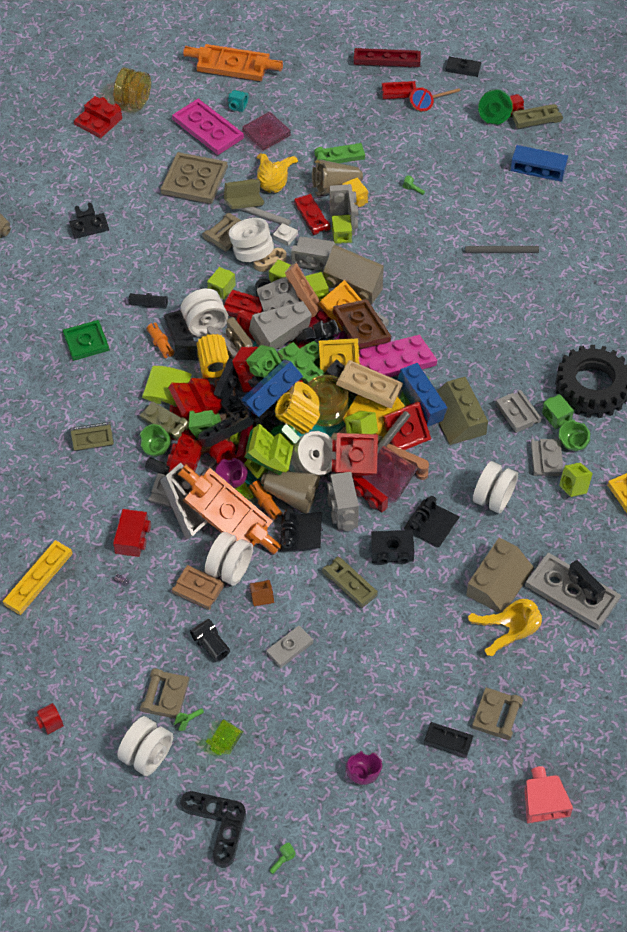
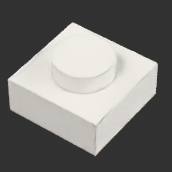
[273,223,298,246]

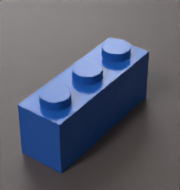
[510,145,569,182]
[241,359,303,417]
[397,363,448,427]

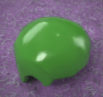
[559,420,591,451]
[140,424,170,457]

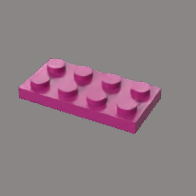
[172,98,244,155]
[359,335,438,377]

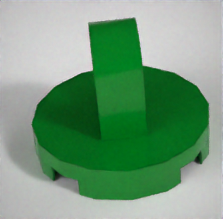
[478,89,513,125]

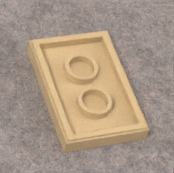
[336,360,403,408]

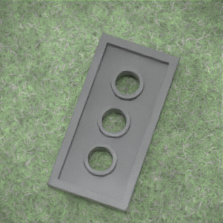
[525,553,621,630]

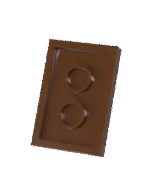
[332,299,392,349]

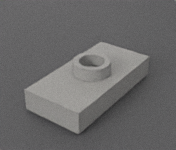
[266,626,313,669]

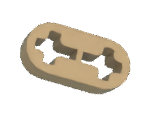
[253,248,287,272]

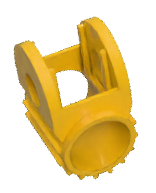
[197,334,229,379]
[275,381,320,435]

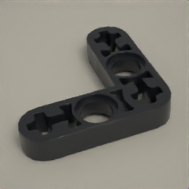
[198,395,254,447]
[181,791,246,868]

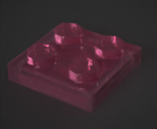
[242,112,291,151]
[364,446,418,502]

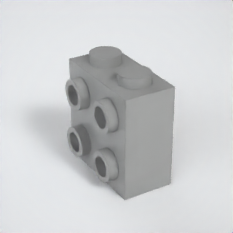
[327,472,359,531]

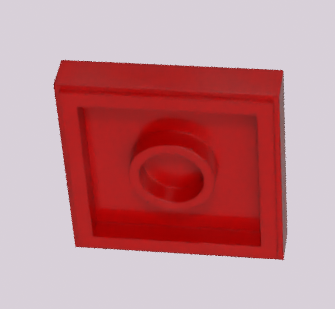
[382,402,431,450]

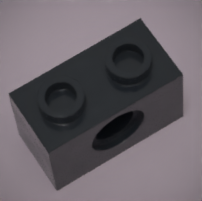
[371,530,415,565]

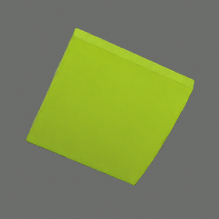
[142,365,192,407]
[248,424,293,472]

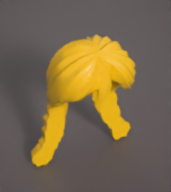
[257,153,298,193]
[468,599,542,656]

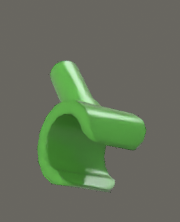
[403,175,425,195]
[174,708,204,731]
[269,842,295,874]

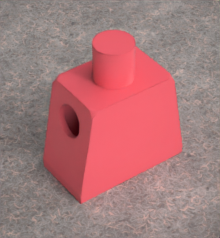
[525,766,573,824]

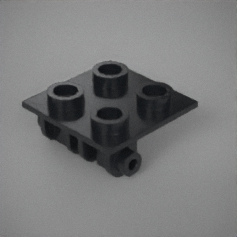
[403,496,460,547]
[280,508,322,552]

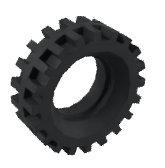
[555,345,627,418]

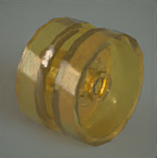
[113,67,151,110]
[305,375,349,426]

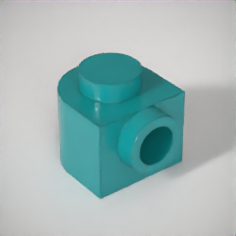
[228,90,249,112]

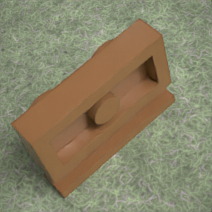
[172,565,225,610]

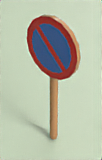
[409,87,461,112]

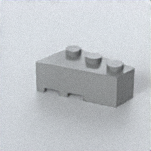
[249,301,312,350]
[160,463,208,540]

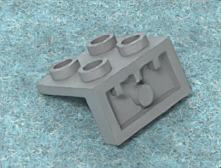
[329,184,358,235]
[291,237,335,271]
[257,277,302,312]

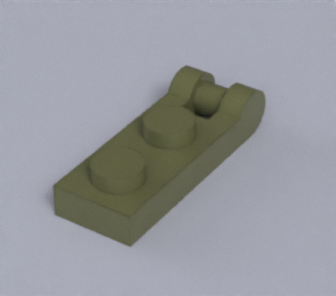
[512,104,563,129]
[140,401,189,440]
[322,556,378,608]

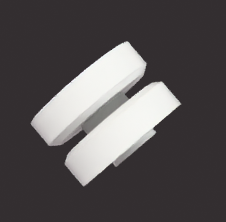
[229,218,274,262]
[181,289,228,337]
[289,431,336,476]
[473,461,518,514]
[205,532,253,586]
[117,716,173,776]

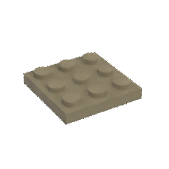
[161,152,228,204]

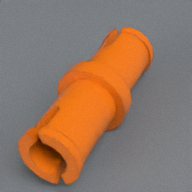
[146,323,175,358]
[249,480,283,520]

